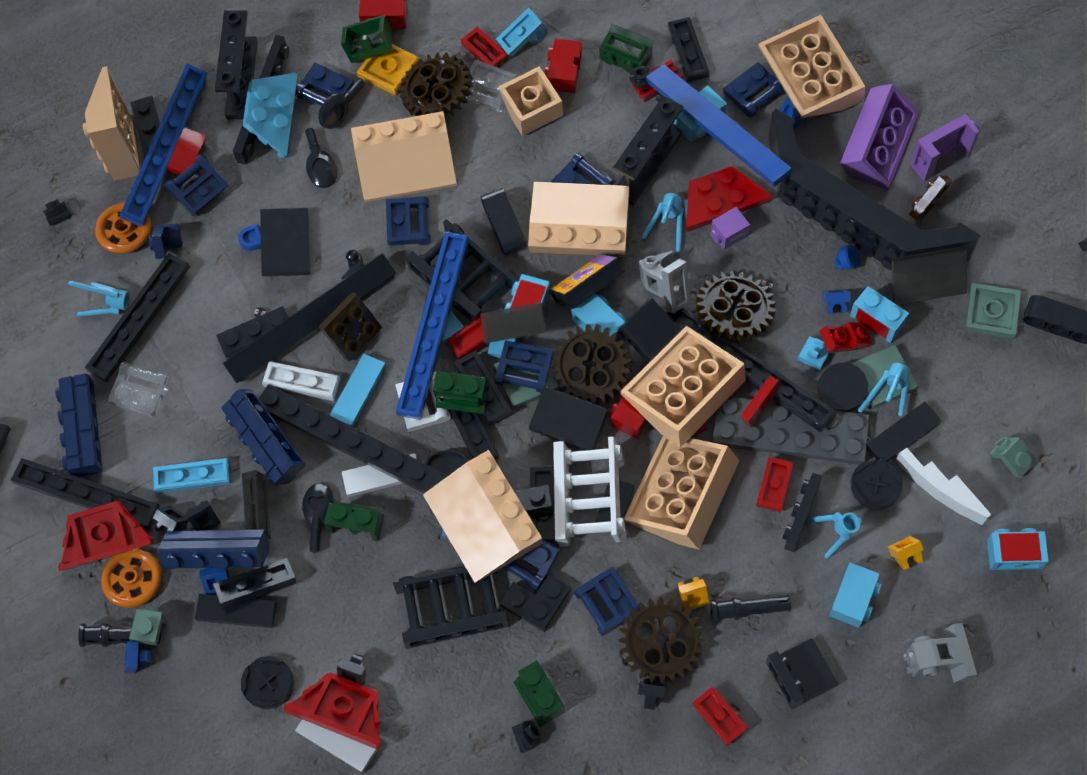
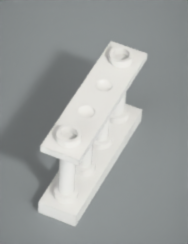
[553,437,625,547]

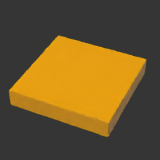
[357,39,420,96]

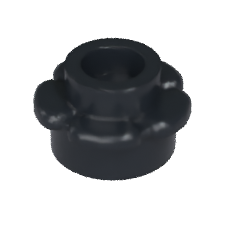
[629,66,651,88]

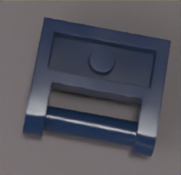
[295,62,354,106]
[723,62,785,117]
[551,153,615,185]
[164,155,228,216]
[386,197,431,246]
[495,340,554,393]
[503,539,561,591]
[573,567,639,636]

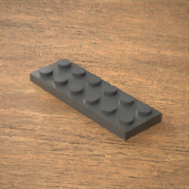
[712,397,869,465]

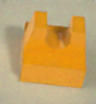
[888,536,924,570]
[678,577,710,611]

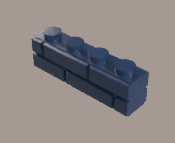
[55,373,103,477]
[221,389,306,485]
[158,529,270,569]

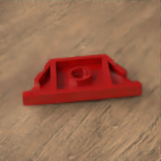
[686,166,772,232]
[58,501,154,571]
[284,672,380,750]

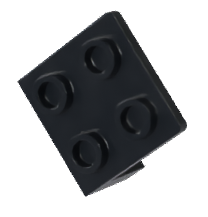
[765,639,838,709]

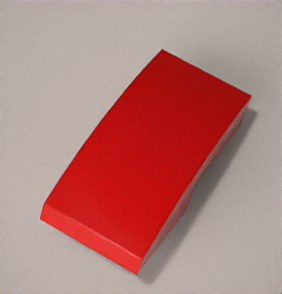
[167,128,206,175]
[819,322,873,352]

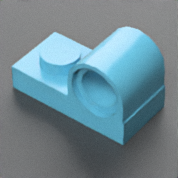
[496,7,548,57]

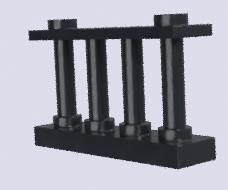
[215,10,258,120]
[613,95,684,206]
[406,219,516,322]
[393,567,509,649]

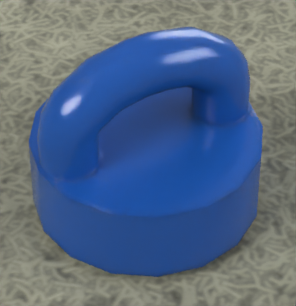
[835,245,860,270]

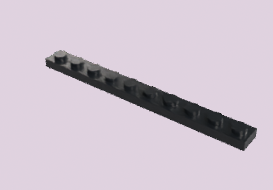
[259,384,449,493]

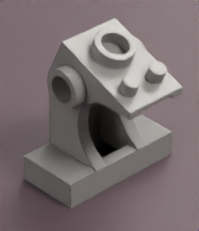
[639,251,691,313]
[903,623,977,683]

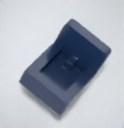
[149,224,183,259]

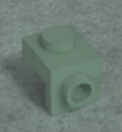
[990,437,1037,478]
[129,607,167,645]

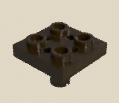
[319,292,382,362]

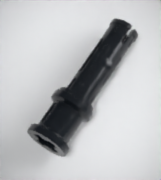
[710,595,791,622]
[78,623,161,647]

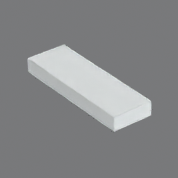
[262,361,341,401]
[342,453,417,498]
[295,720,377,773]

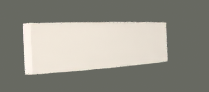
[895,448,991,525]

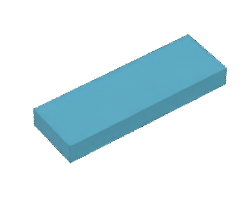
[330,353,386,427]
[153,458,231,493]

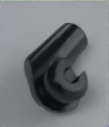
[341,249,364,280]

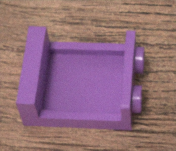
[910,114,980,182]

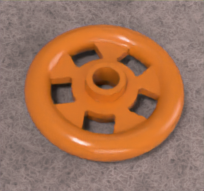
[95,202,152,254]
[101,549,162,608]

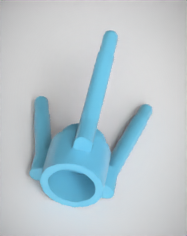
[641,193,684,254]
[68,281,130,317]
[858,363,911,417]
[807,512,862,559]

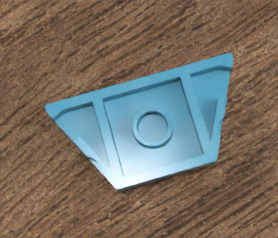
[243,73,298,158]

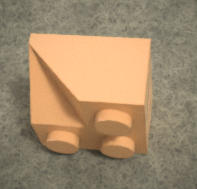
[499,66,563,136]

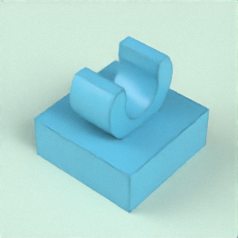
[798,336,830,371]

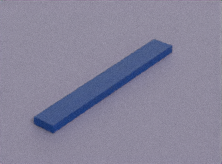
[119,63,208,227]
[646,64,792,187]
[395,232,470,420]

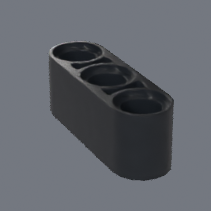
[480,188,527,255]
[1023,295,1087,344]

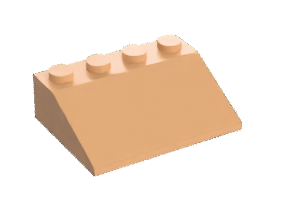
[758,15,865,118]
[83,66,140,181]
[351,111,457,202]
[528,182,629,257]
[621,326,746,448]
[624,436,739,550]
[423,450,543,583]

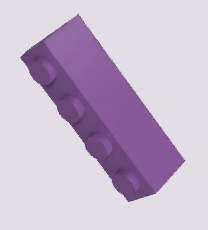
[840,84,919,189]

